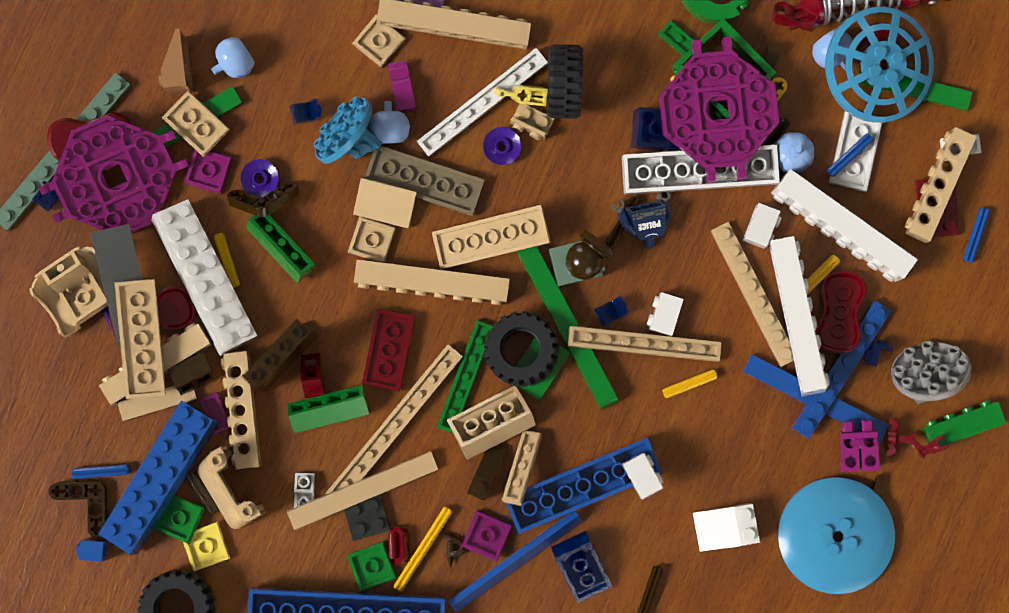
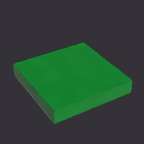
[154,495,205,544]
[347,541,397,592]

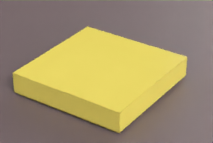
[183,522,231,572]

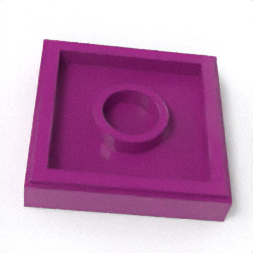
[184,150,233,194]
[461,510,512,562]

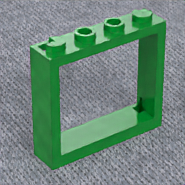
[672,18,776,119]

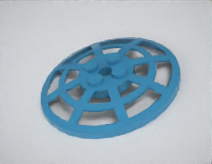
[825,7,934,123]

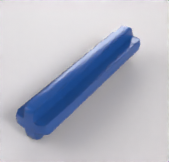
[827,133,874,177]
[963,208,990,263]
[72,464,130,479]

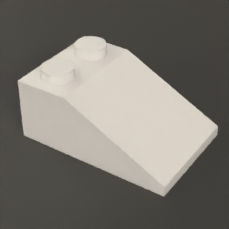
[693,503,760,551]

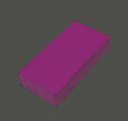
[199,392,231,435]

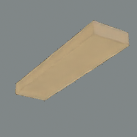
[118,386,198,421]
[502,430,542,506]

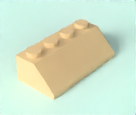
[447,386,536,460]

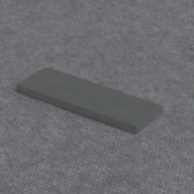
[90,224,142,346]

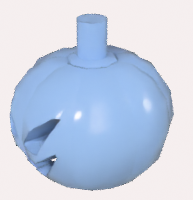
[812,29,853,72]
[211,37,255,78]
[368,101,410,143]
[774,132,814,174]

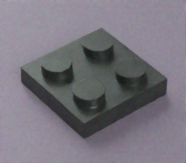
[344,494,390,541]

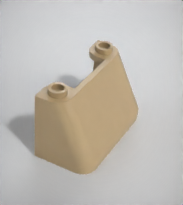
[197,446,267,529]

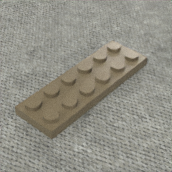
[365,146,485,217]

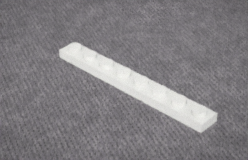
[417,48,548,157]

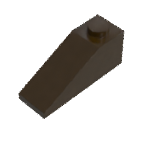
[467,444,508,501]

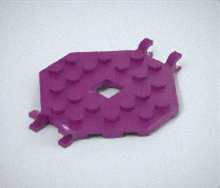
[659,37,779,184]
[39,115,188,233]

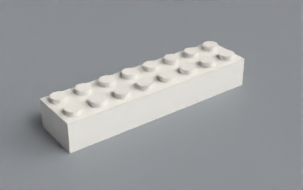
[622,145,779,195]
[771,169,918,282]
[151,199,257,356]
[770,236,829,396]

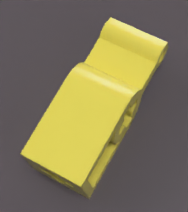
[494,85,548,106]

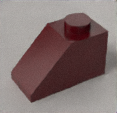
[301,353,324,398]

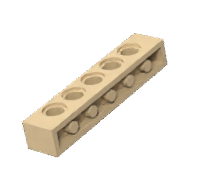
[905,127,977,243]
[221,351,262,469]

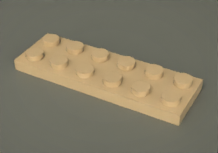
[432,205,551,269]
[115,279,166,399]

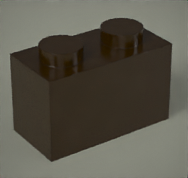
[167,352,216,395]

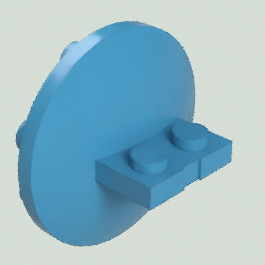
[314,96,382,164]

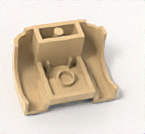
[29,247,108,339]

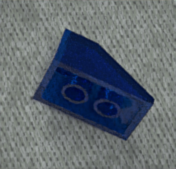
[631,107,682,151]
[551,531,612,603]

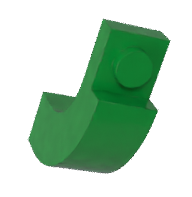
[681,0,750,25]

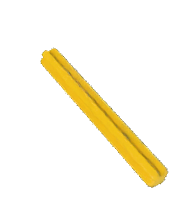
[394,507,453,592]

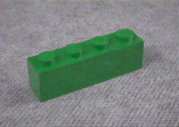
[247,215,315,284]
[287,385,369,433]
[921,399,1006,447]

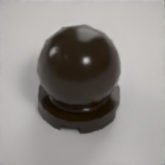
[565,230,614,280]

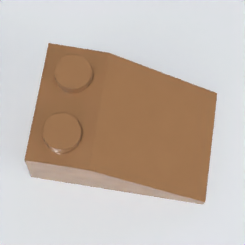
[159,28,193,95]

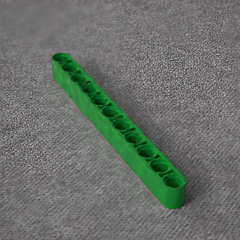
[516,247,619,410]

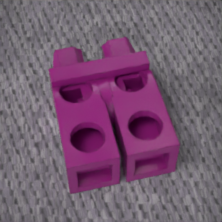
[840,420,880,472]

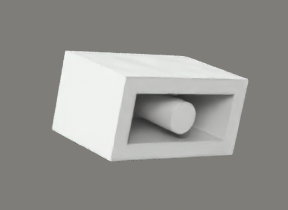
[743,203,781,249]
[647,292,683,337]
[622,453,663,499]

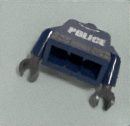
[612,192,672,248]

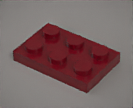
[915,179,959,237]

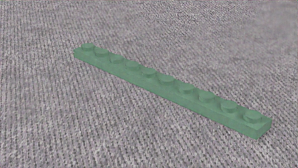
[0,72,131,231]

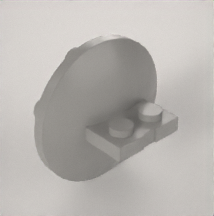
[891,341,972,404]

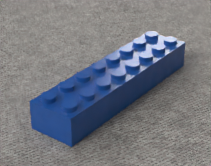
[99,400,219,555]
[506,437,663,534]

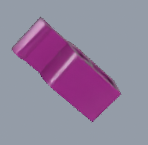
[388,61,417,113]

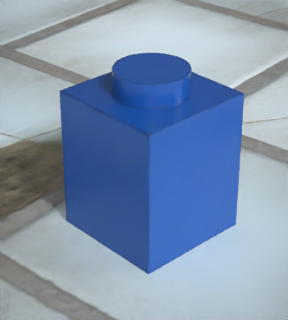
[76,539,108,562]

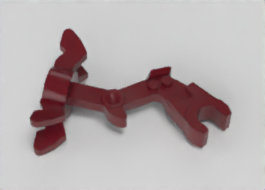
[886,418,949,458]

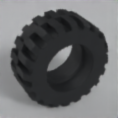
[547,44,583,119]
[484,311,559,387]
[137,569,216,613]

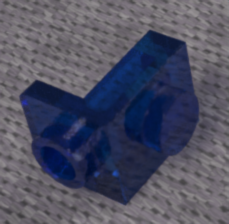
[290,99,322,125]
[32,180,59,212]
[594,296,629,326]
[864,340,893,367]

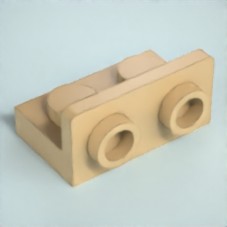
[510,104,554,140]

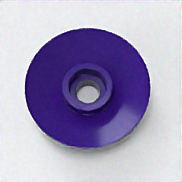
[483,127,521,165]
[240,159,279,197]

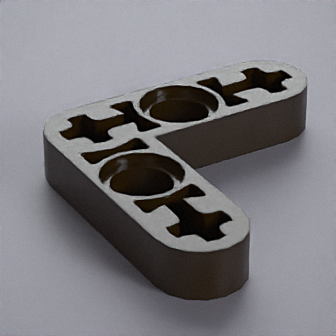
[227,181,299,217]
[49,481,107,538]

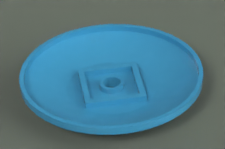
[778,477,895,594]

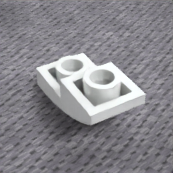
[294,473,315,508]

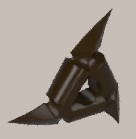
[440,532,469,568]

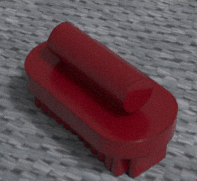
[389,527,410,565]

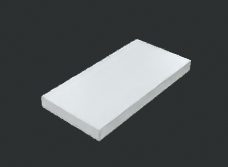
[829,111,882,192]

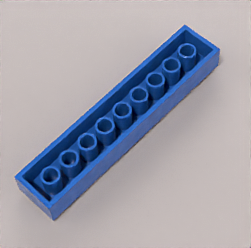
[248,587,446,613]

